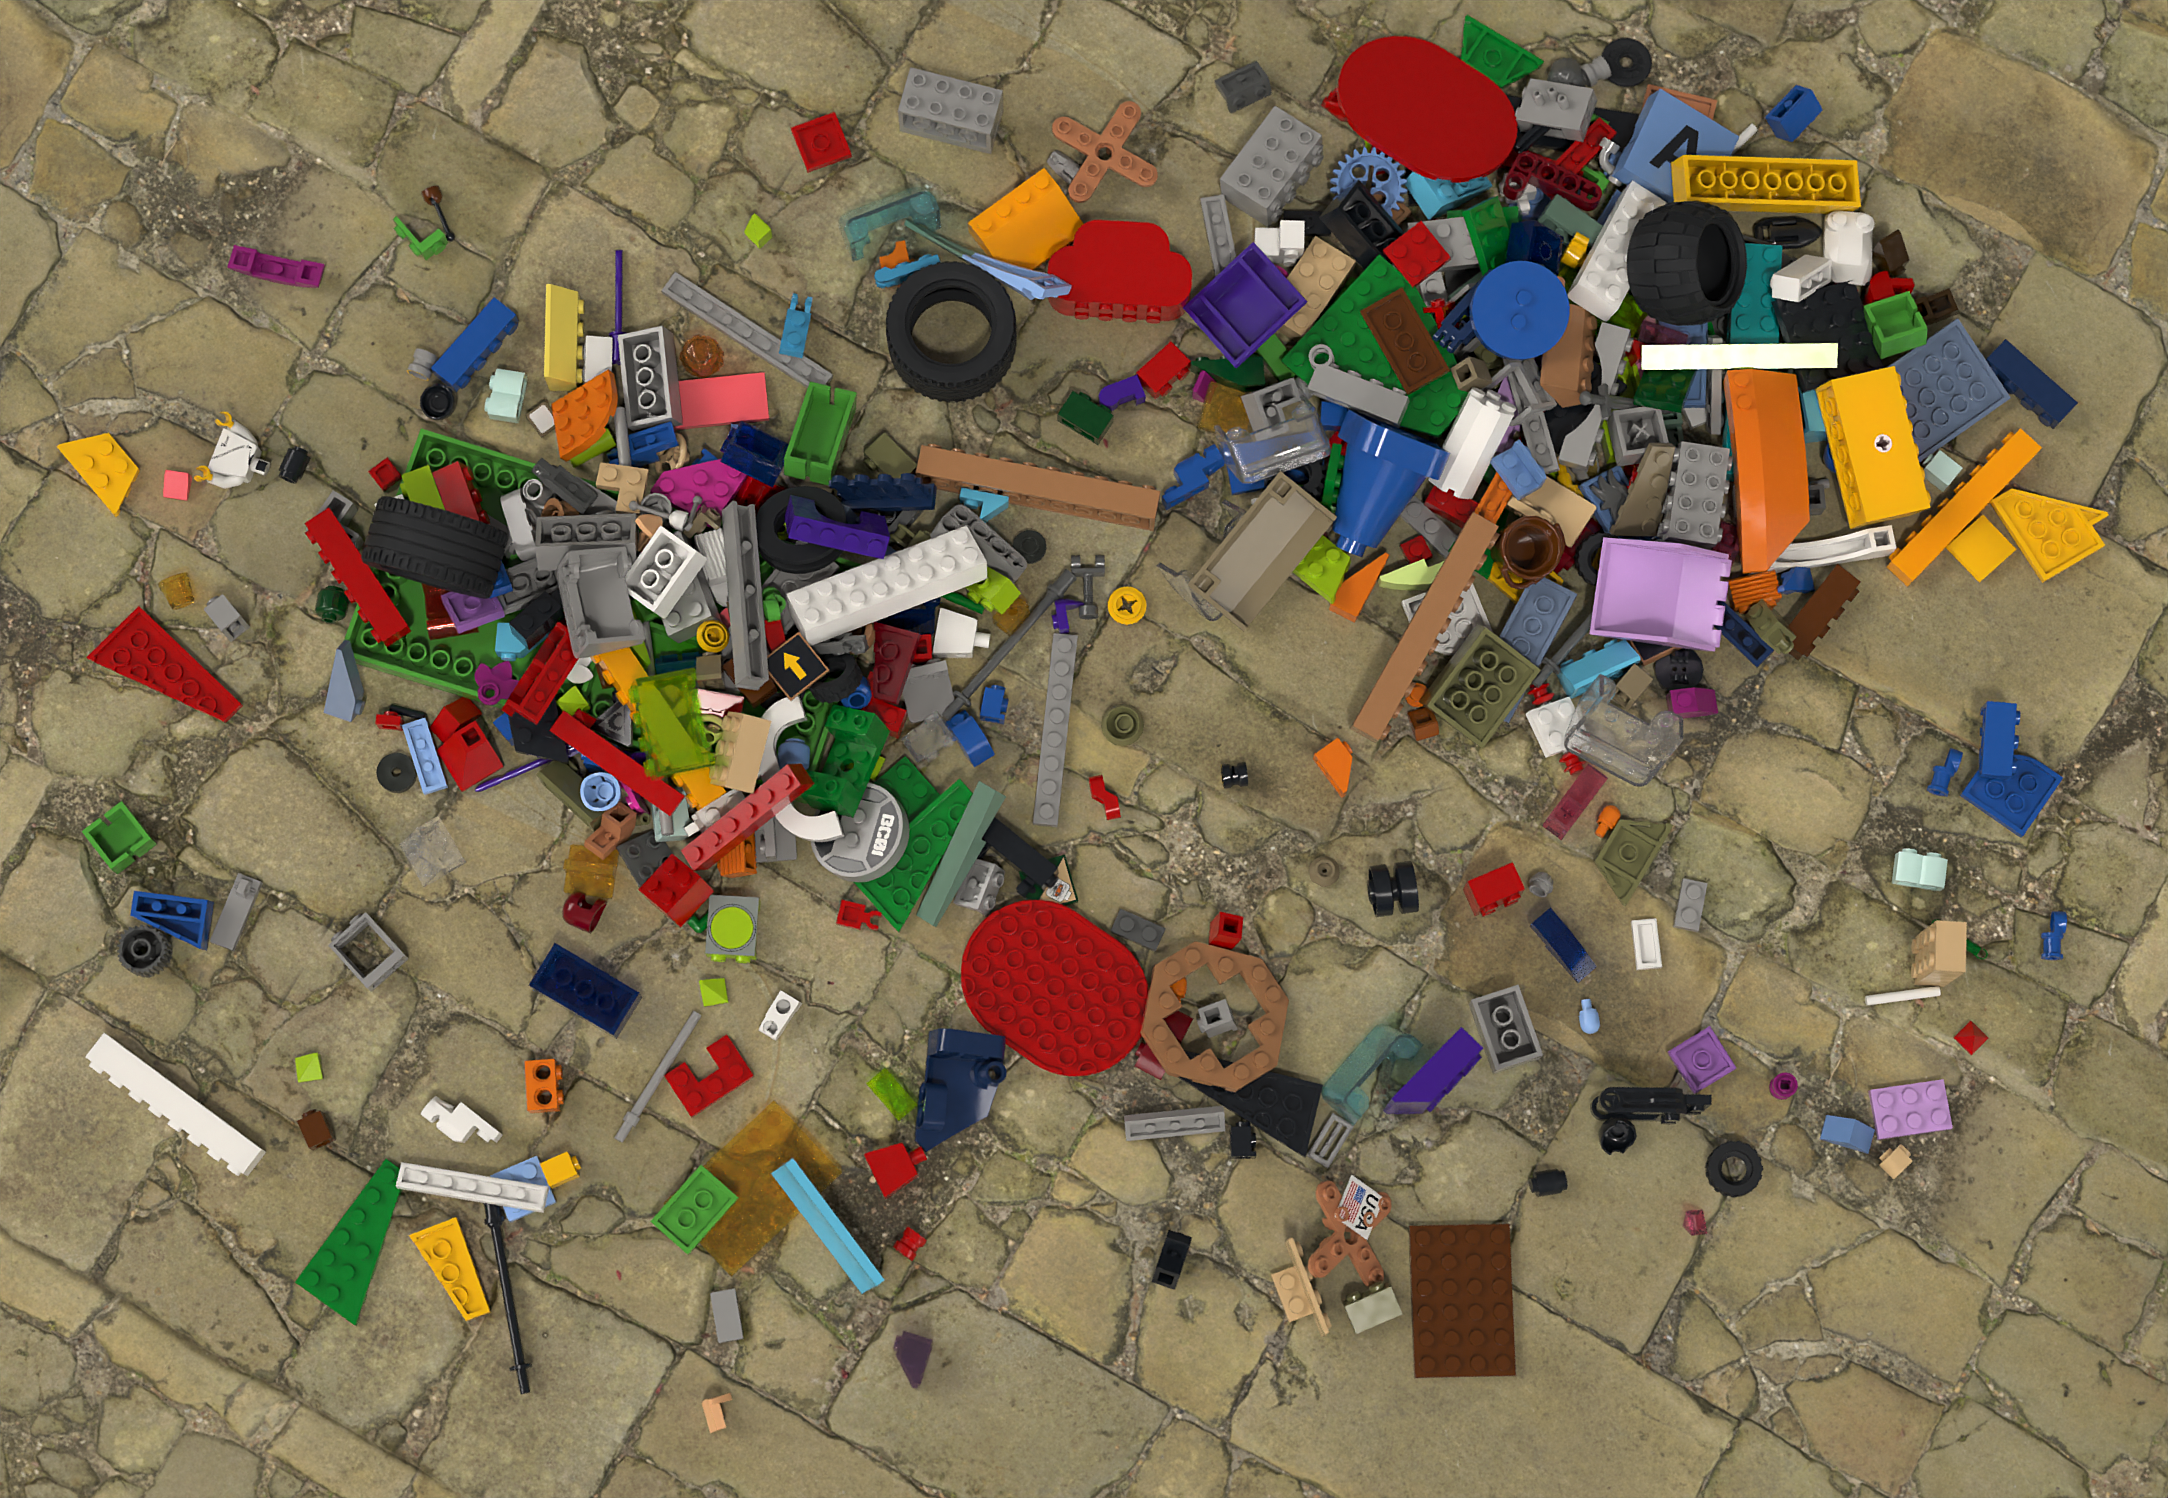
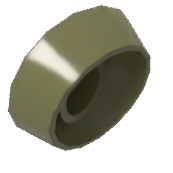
[1101,704,1144,746]

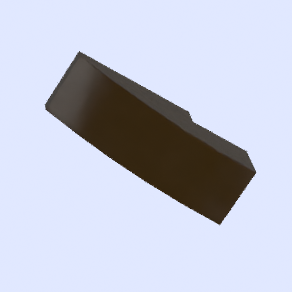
[1913,288,1960,326]

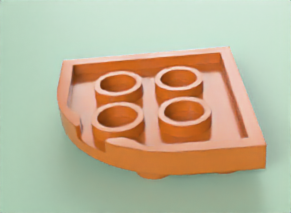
[551,369,618,462]

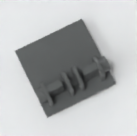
[616,830,672,888]

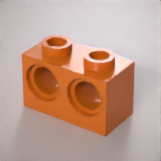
[525,1059,564,1114]

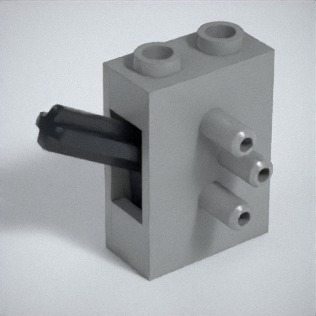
[1513,78,1597,154]

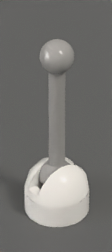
[629,501,688,531]

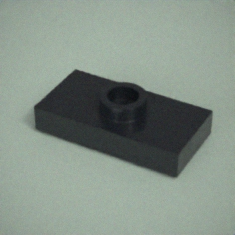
[1283,211,1331,237]

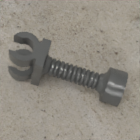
[1071,555,1105,620]

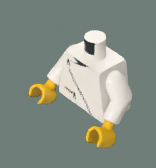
[194,412,270,489]

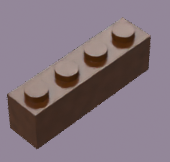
[1789,564,1861,660]

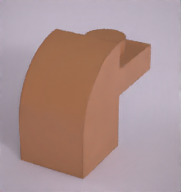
[584,801,637,860]

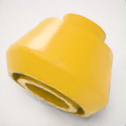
[696,620,729,653]

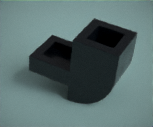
[1151,1230,1192,1290]

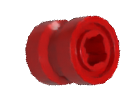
[892,1226,927,1261]

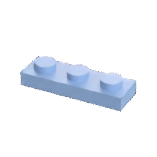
[402,718,448,795]

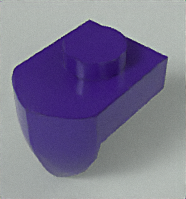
[1052,599,1084,634]

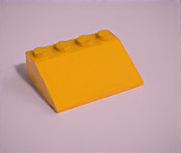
[968,168,1083,270]

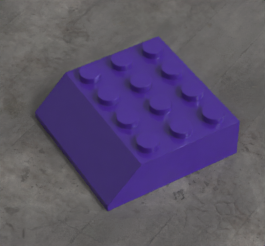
[1183,242,1307,368]
[1383,1027,1483,1114]

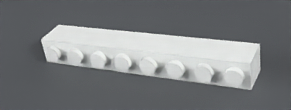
[85,1033,266,1176]

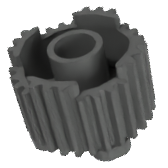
[117,925,173,978]

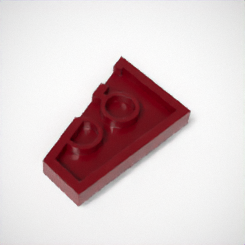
[873,622,921,705]

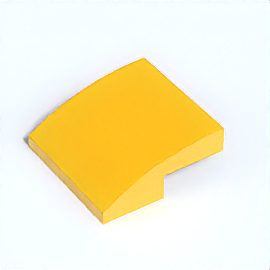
[1946,515,2017,583]

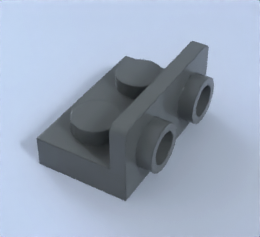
[1214,61,1272,113]

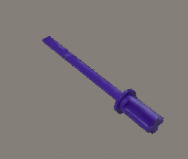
[609,250,626,365]
[475,743,580,792]

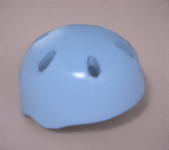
[580,772,622,811]

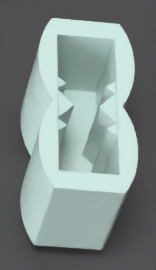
[485,369,528,423]
[1892,848,1948,891]

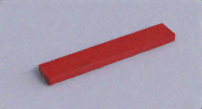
[549,710,685,816]

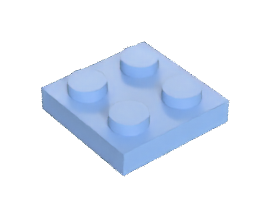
[490,1156,557,1222]

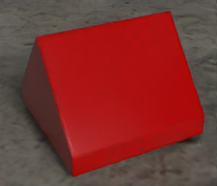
[1626,339,1647,367]

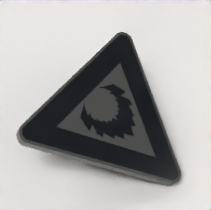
[590,701,633,747]

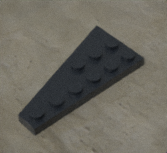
[1178,1050,1323,1158]

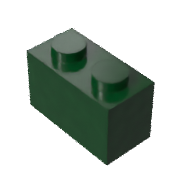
[1057,391,1114,445]

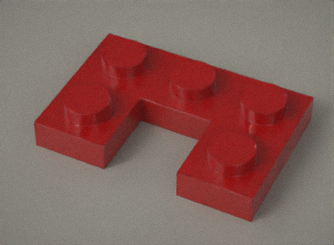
[664,1035,754,1118]

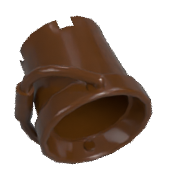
[1490,516,1566,589]

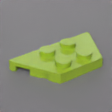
[1293,535,1351,604]

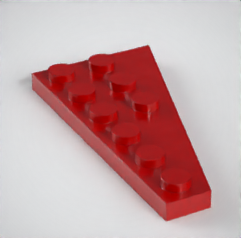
[86,606,243,723]

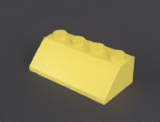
[544,284,585,391]

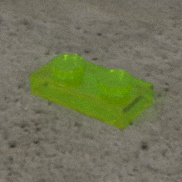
[866,1068,918,1122]

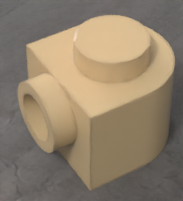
[1879,1144,1912,1179]

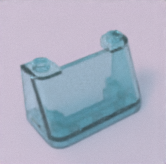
[838,186,941,262]
[1321,1024,1423,1126]

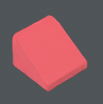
[163,470,192,501]

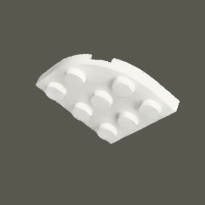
[1401,583,1493,656]

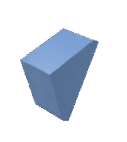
[1820,1115,1875,1154]

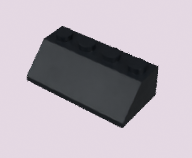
[1319,180,1404,270]

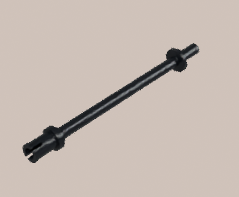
[484,1203,532,1395]

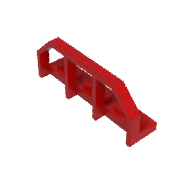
[501,613,579,725]

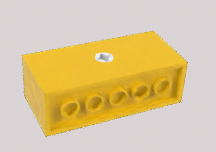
[1815,366,1931,529]

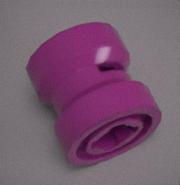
[1769,1072,1798,1100]

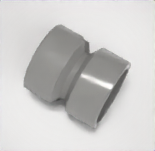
[640,493,674,530]

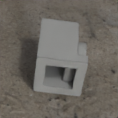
[1197,999,1238,1038]

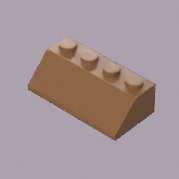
[1540,304,1598,408]

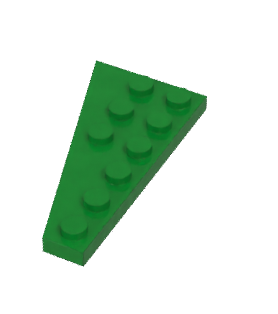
[295,1159,402,1326]

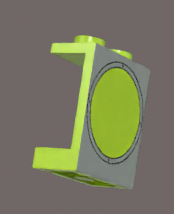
[705,895,761,963]

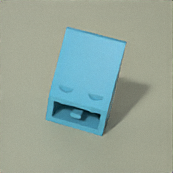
[1405,172,1493,221]

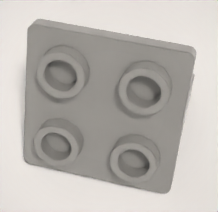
[754,816,797,863]

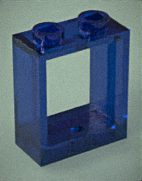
[720,421,789,487]

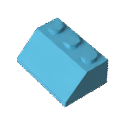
[1556,639,1641,699]

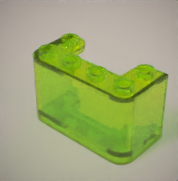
[628,667,715,781]

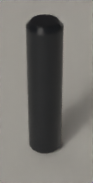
[389,704,426,720]

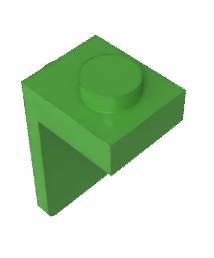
[393,216,448,260]

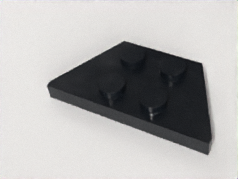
[508,682,569,764]

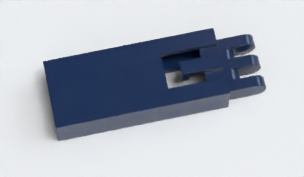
[1432,269,1492,354]

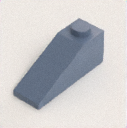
[324,640,365,722]

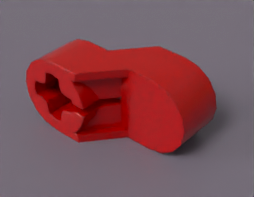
[1088,775,1121,820]

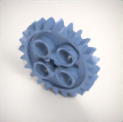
[1330,147,1408,218]

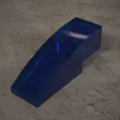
[1530,907,1597,983]

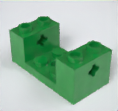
[800,704,890,818]

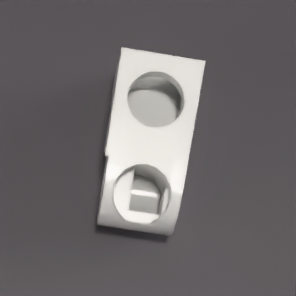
[759,991,802,1041]

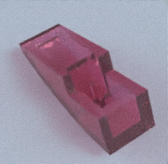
[1542,763,1608,840]

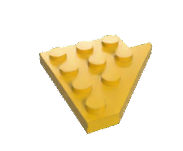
[1990,488,2109,583]

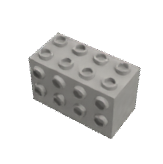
[1220,106,1324,227]
[1657,441,1733,550]

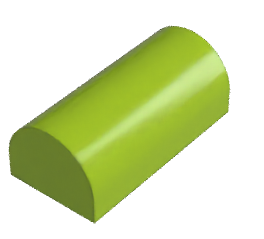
[569,428,617,468]

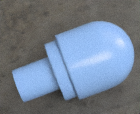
[1579,999,1600,1034]

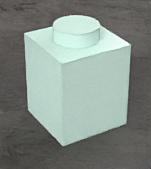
[1922,450,1963,492]

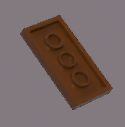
[1360,288,1450,395]

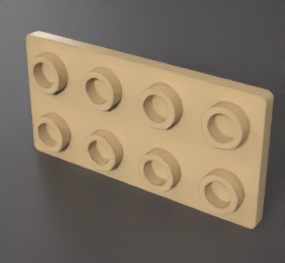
[1505,476,1597,547]
[1271,1237,1332,1337]

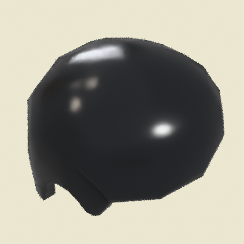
[420,384,457,420]
[1599,1117,1637,1155]

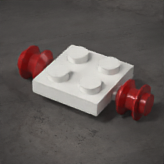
[1526,683,1590,775]

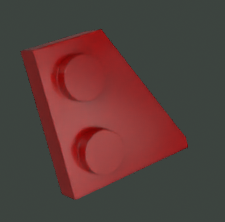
[733,472,786,517]

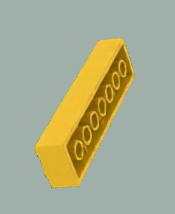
[1671,155,1861,214]

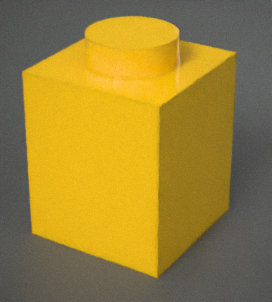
[540,1151,581,1189]

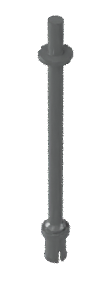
[1532,537,1661,688]
[942,569,1077,721]

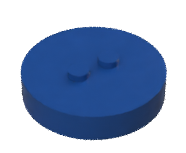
[1470,261,1570,360]

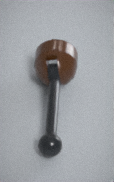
[421,186,455,242]

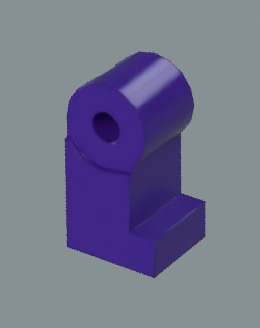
[1099,375,1146,411]

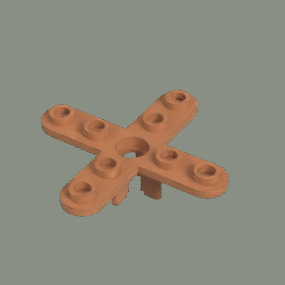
[1052,101,1158,203]
[1308,1181,1391,1287]

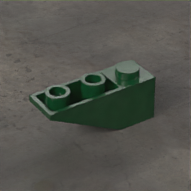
[1190,354,1265,393]

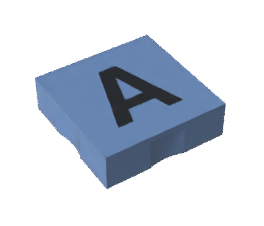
[1611,88,1739,204]

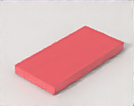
[674,372,770,430]

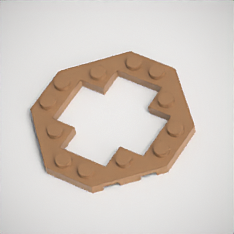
[1140,941,1289,1092]

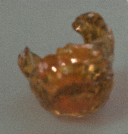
[679,334,724,378]

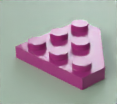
[650,457,751,529]

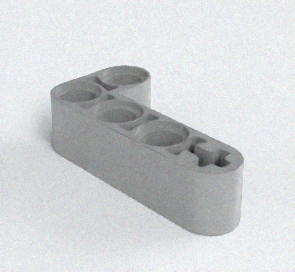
[931,505,1027,584]

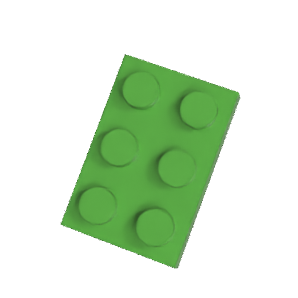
[650,1165,739,1256]

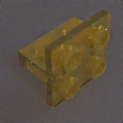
[563,844,619,899]

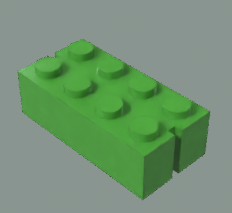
[784,382,857,485]

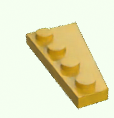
[409,1217,491,1321]

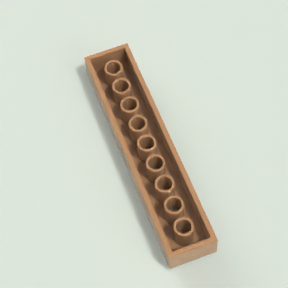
[916,444,1160,531]
[1350,512,1500,743]

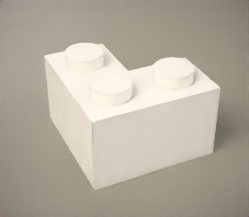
[1254,220,1304,267]

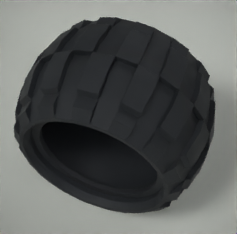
[1627,201,1747,326]

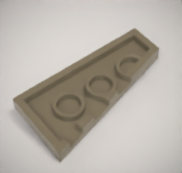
[1609,443,1675,536]

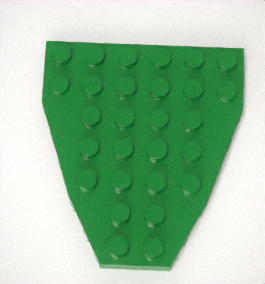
[1281,254,1468,438]

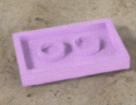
[1868,1079,1953,1140]

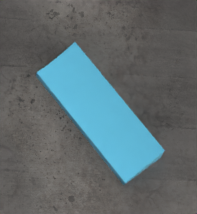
[771,1158,884,1294]

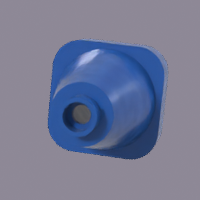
[1332,409,1451,557]

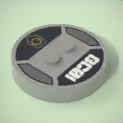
[810,783,909,882]

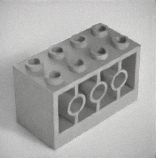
[898,67,1003,154]

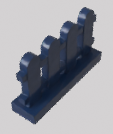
[828,473,937,512]

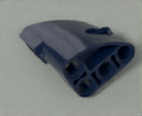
[915,1028,1007,1152]

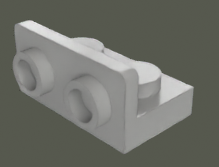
[953,859,1005,917]

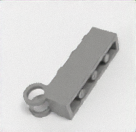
[1307,344,1410,428]

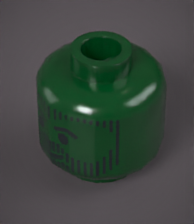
[315,586,349,624]

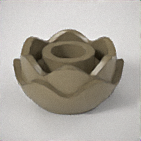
[1309,856,1340,887]

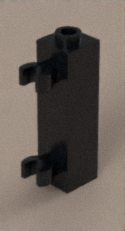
[977,817,1059,898]

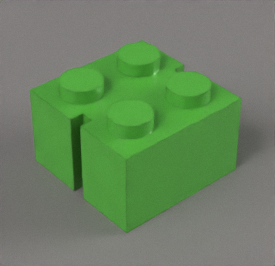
[1863,291,1928,359]
[82,801,157,875]

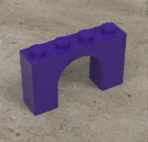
[784,495,890,559]

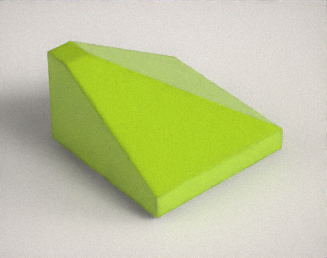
[699,978,729,1007]
[295,1053,323,1083]

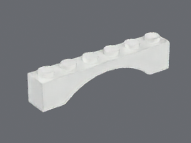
[1748,525,1896,576]

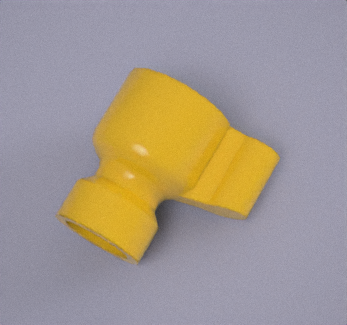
[1560,232,1590,268]

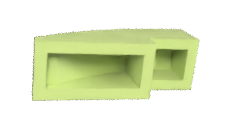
[1378,559,1444,591]

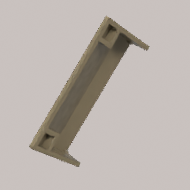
[1187,471,1337,632]

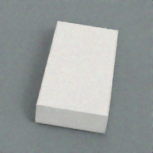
[1631,918,1662,970]

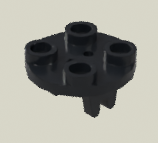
[1654,648,1704,691]

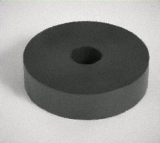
[376,753,417,793]

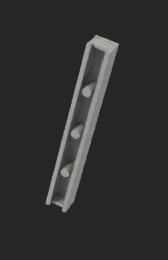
[721,501,769,690]

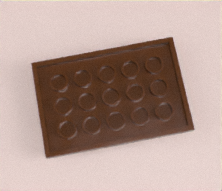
[1409,1224,1516,1378]

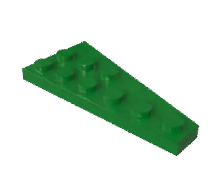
[854,778,973,933]

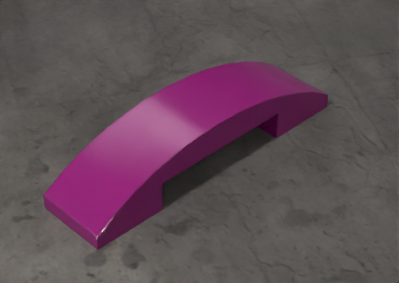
[227,245,325,288]

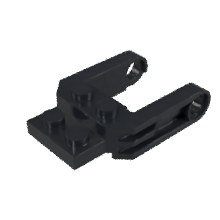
[1590,1087,1712,1125]

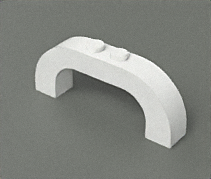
[757,696,845,842]

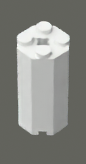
[1428,387,1516,499]

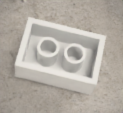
[625,525,707,619]

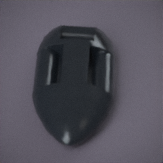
[1753,217,1823,250]

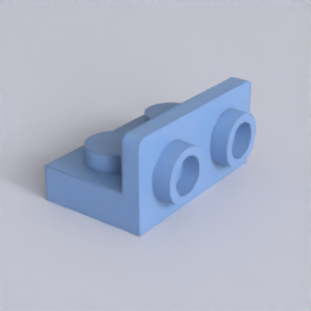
[1490,440,1547,500]

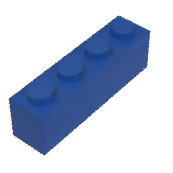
[431,297,519,392]

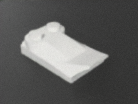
[1823,211,1874,286]

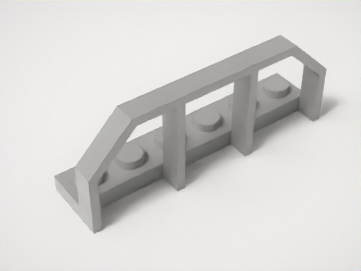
[1449,282,1557,426]

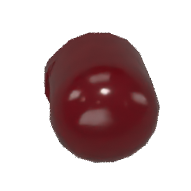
[562,891,608,934]

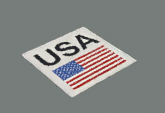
[1334,1175,1383,1240]

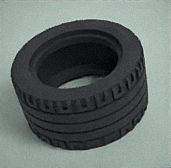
[886,261,1017,403]
[361,496,508,599]

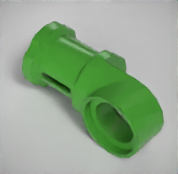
[762,586,786,622]

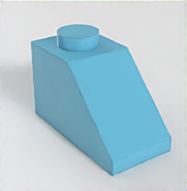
[495,622,550,661]

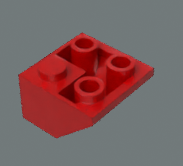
[437,720,504,792]

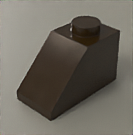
[1872,229,1910,278]

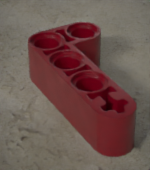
[1503,152,1602,211]

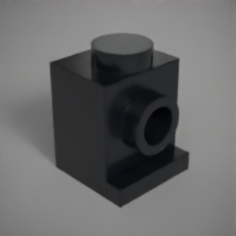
[1230,1122,1256,1159]

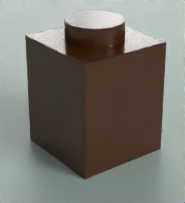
[297,1109,336,1151]

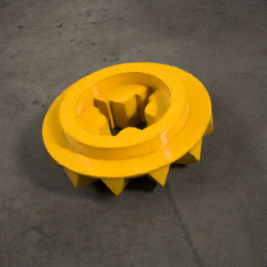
[1108,587,1146,626]

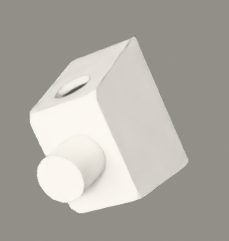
[932,608,991,658]

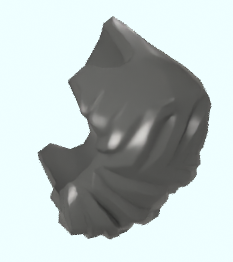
[1547,58,1586,87]

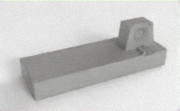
[209,873,263,951]

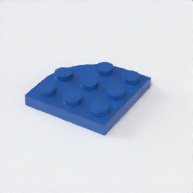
[1960,755,2063,838]

